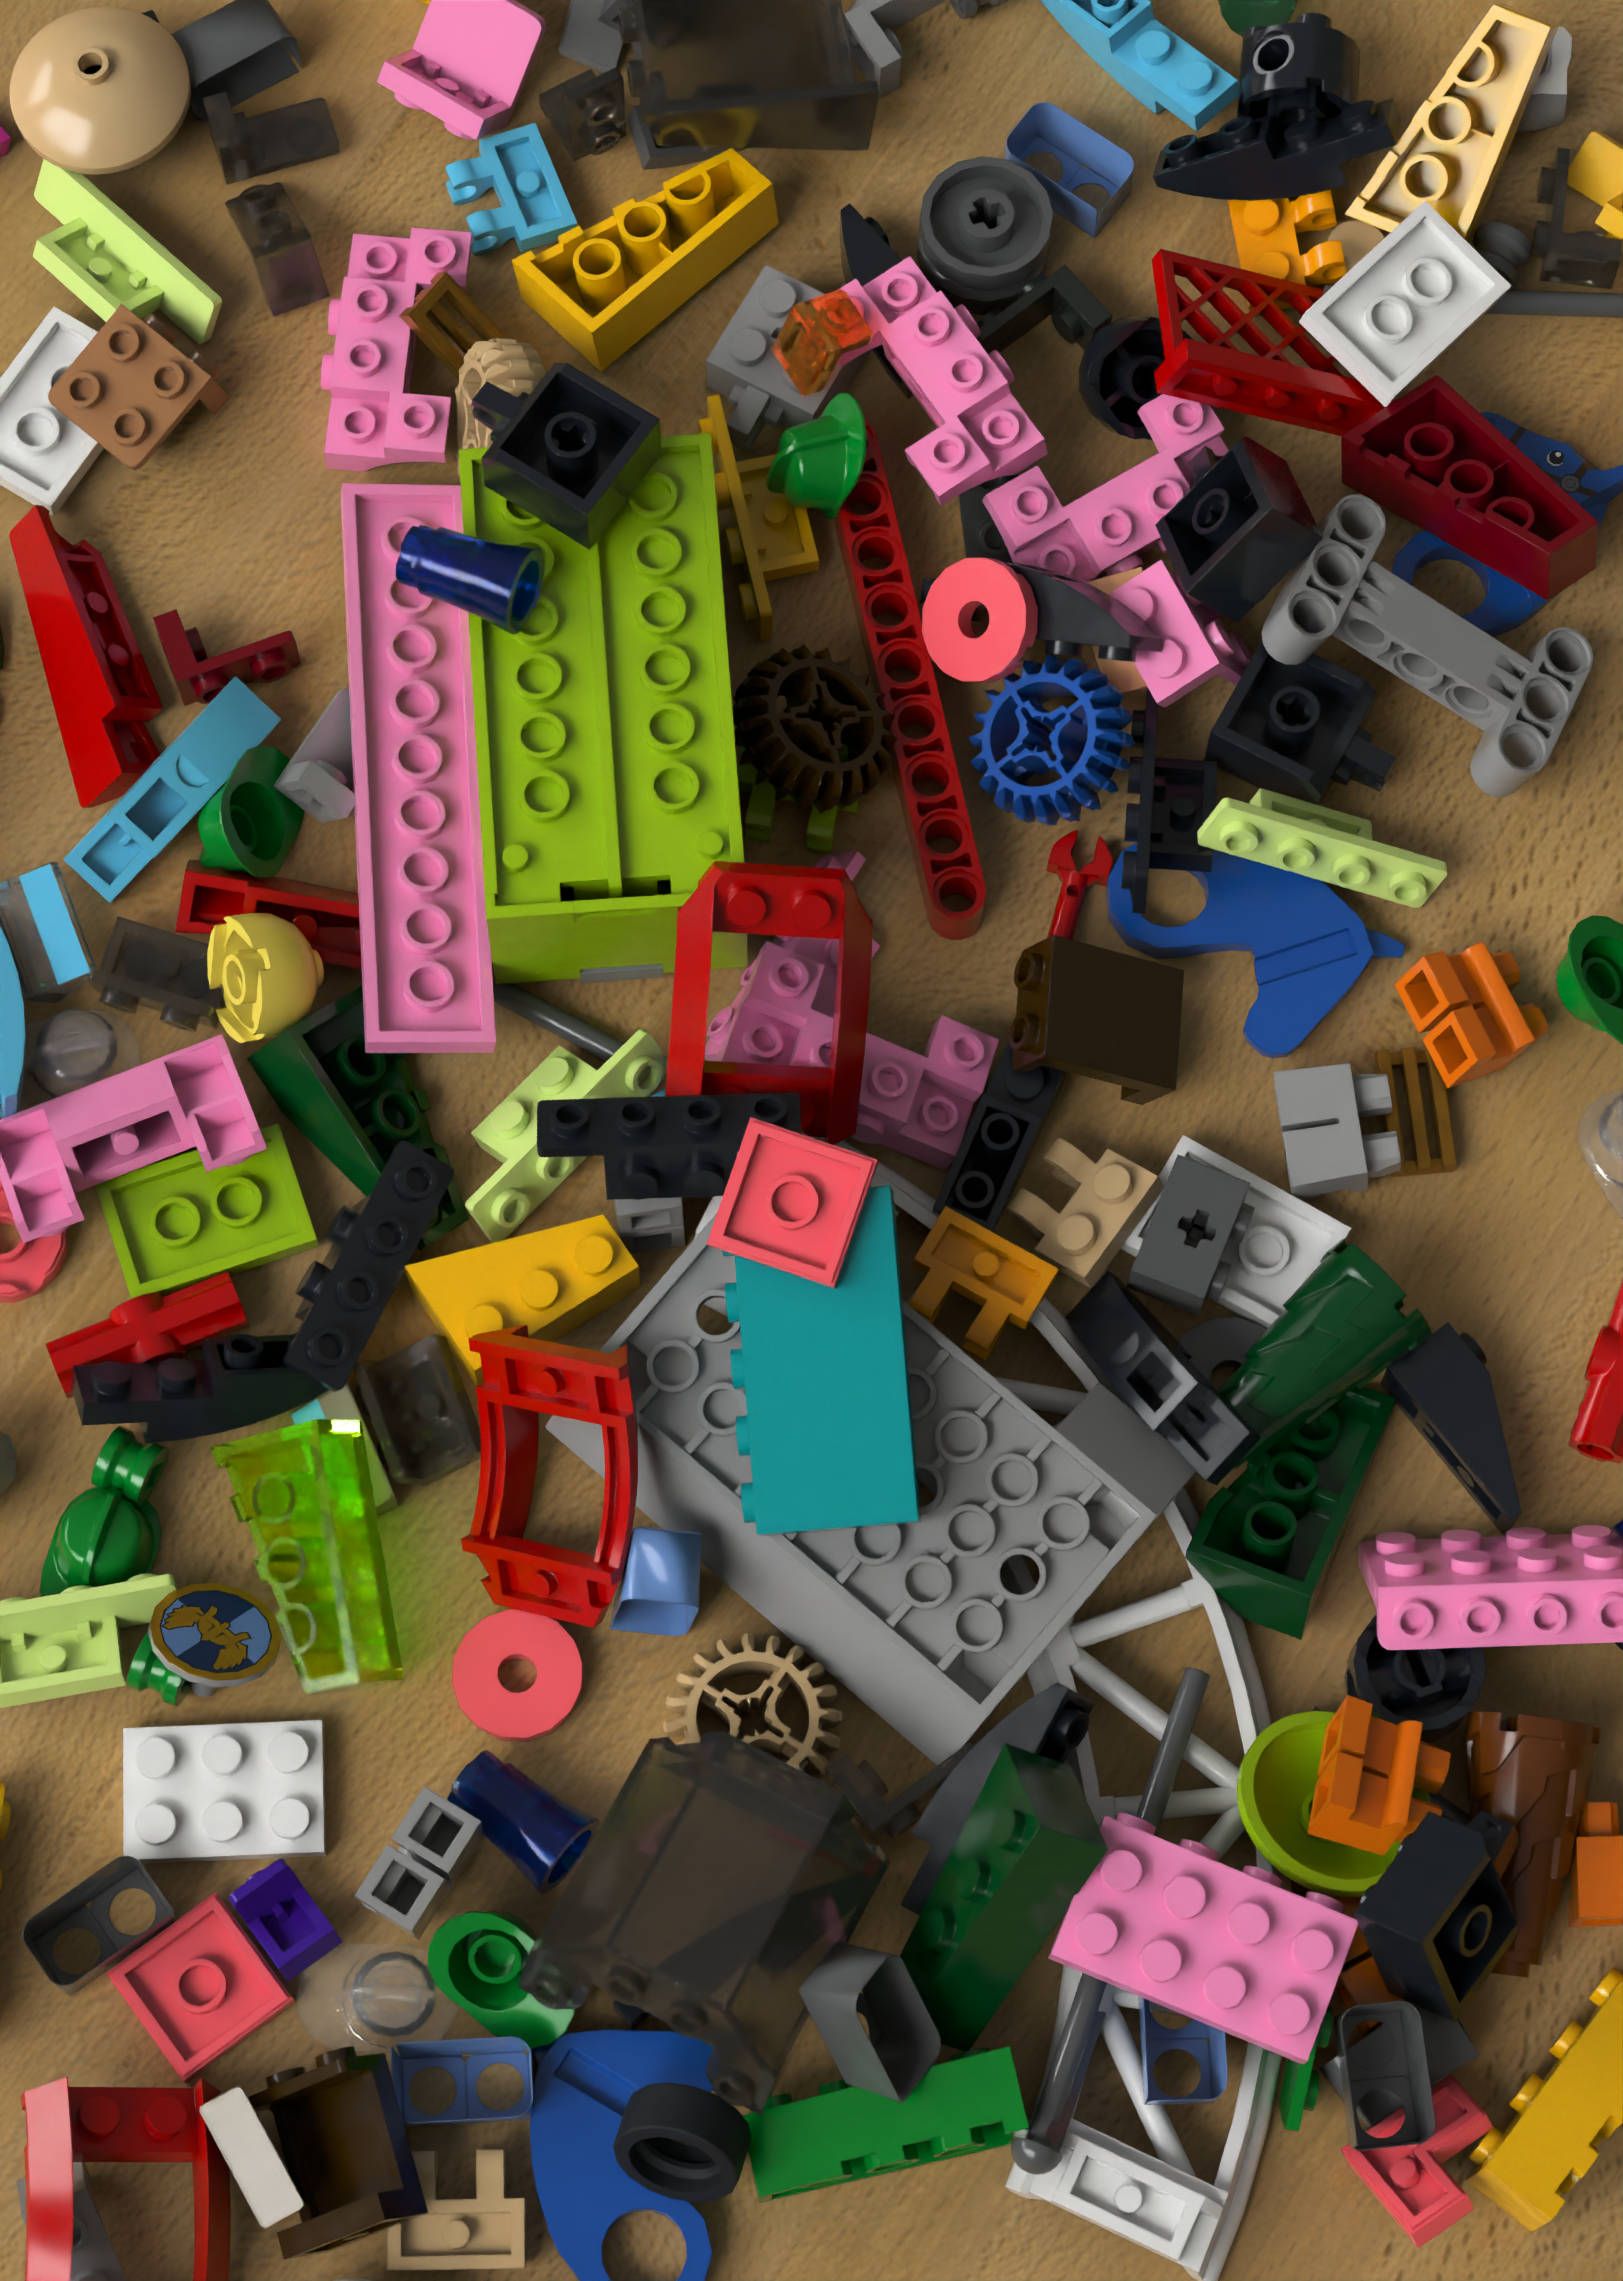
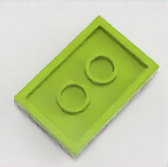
[95,1123,319,1299]

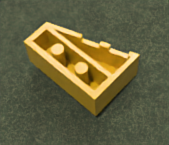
[404,1214,641,1387]

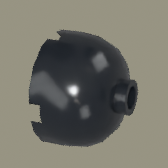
[1079,316,1193,440]

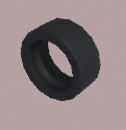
[613,2082,752,2202]

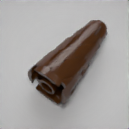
[1466,1711,1601,1977]

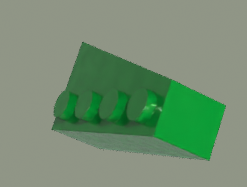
[742,2046,1029,2203]

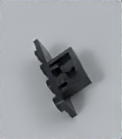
[1121,688,1217,914]
[537,1092,802,1200]
[283,1141,454,1392]

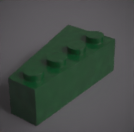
[899,1743,1108,2052]

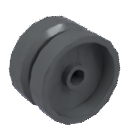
[917,156,1053,315]

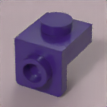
[229,1858,343,1982]

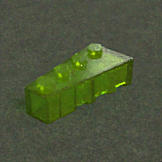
[210,1419,404,1694]

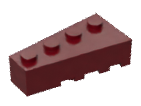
[1341,374,1599,600]

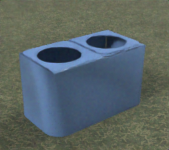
[1004,102,1134,238]
[610,1527,702,1636]
[1139,1996,1228,2105]
[391,2036,533,2127]

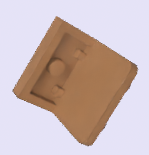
[48,304,230,470]

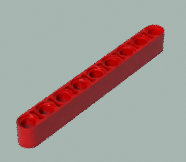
[833,419,986,940]

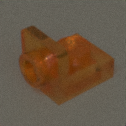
[771,290,873,397]

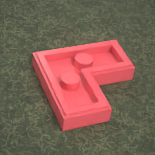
[1341,2074,1493,2248]

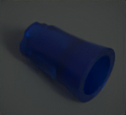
[396,525,545,635]
[447,1750,600,1894]

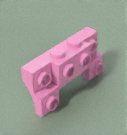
[321,227,473,472]
[805,256,1048,506]
[982,394,1229,582]
[716,941,999,1171]
[0,1034,267,1243]

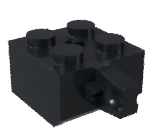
[472,362,661,550]
[1155,436,1323,623]
[1204,641,1396,806]
[1354,1811,1520,2022]

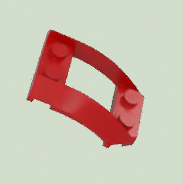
[665,861,873,1145]
[461,1325,638,1628]
[21,2076,231,2281]

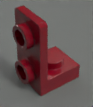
[153,609,301,706]

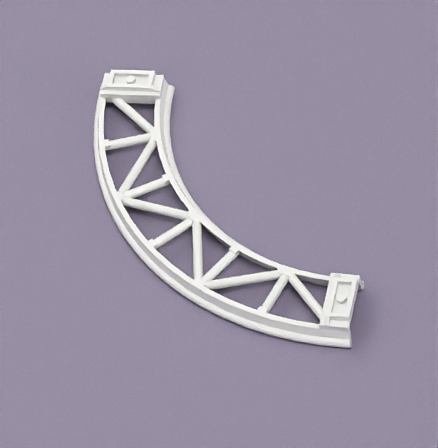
[694,1136,1292,2281]

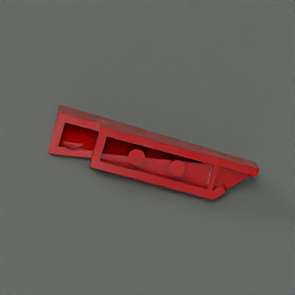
[9,505,163,808]
[175,860,362,969]

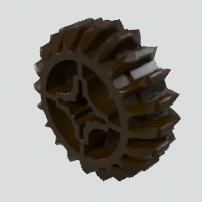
[732,644,897,813]

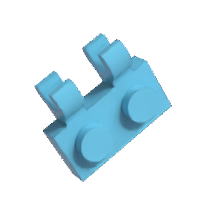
[446,123,577,256]

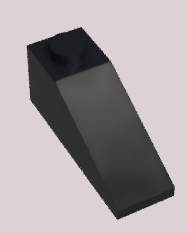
[1380,1322,1522,1534]

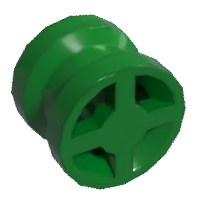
[91,1426,169,1506]
[127,1631,192,1707]

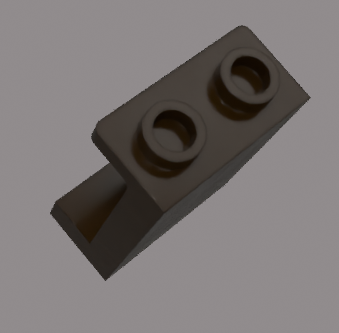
[1009,935,1184,1105]
[248,2046,428,2259]

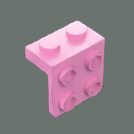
[377,0,546,140]
[1108,560,1252,708]

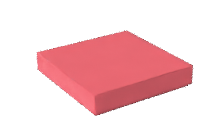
[707,1117,879,1289]
[106,1892,295,2084]

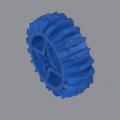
[968,656,1136,826]

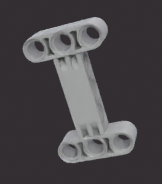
[1261,494,1593,797]

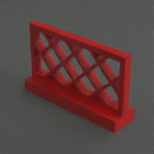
[1151,249,1396,436]

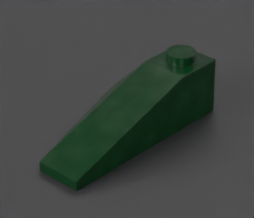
[247,985,469,1251]
[1185,1386,1397,1640]

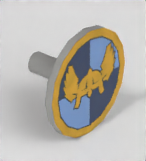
[148,1583,282,1697]

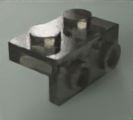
[87,916,225,1032]
[353,1334,481,1486]

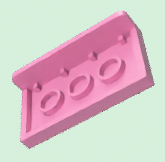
[1358,1525,1623,1650]
[1048,1813,1358,2064]

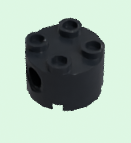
[1237,13,1360,135]
[1344,1615,1487,1743]

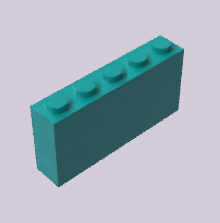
[722,1185,921,1536]

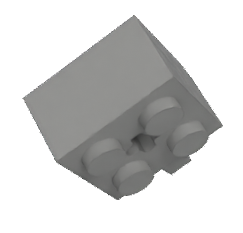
[706,265,871,451]

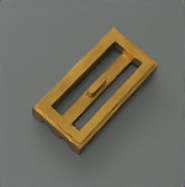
[399,272,506,381]
[1374,1047,1457,1177]

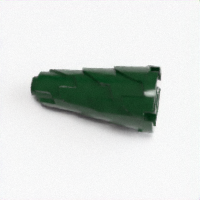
[1218,1239,1432,1469]

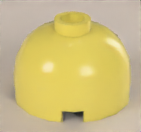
[207,913,324,1043]

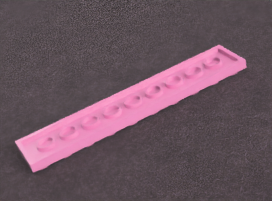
[341,483,496,1053]

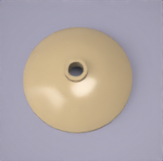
[10,6,191,175]

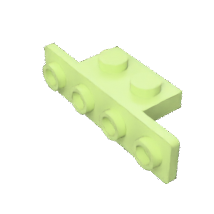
[32,159,222,344]
[1197,788,1447,908]
[465,1029,667,1243]
[0,1573,178,1708]

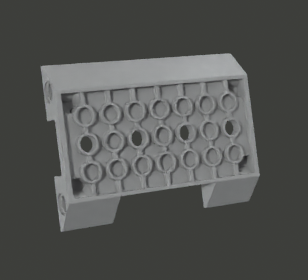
[545,1132,1197,1771]

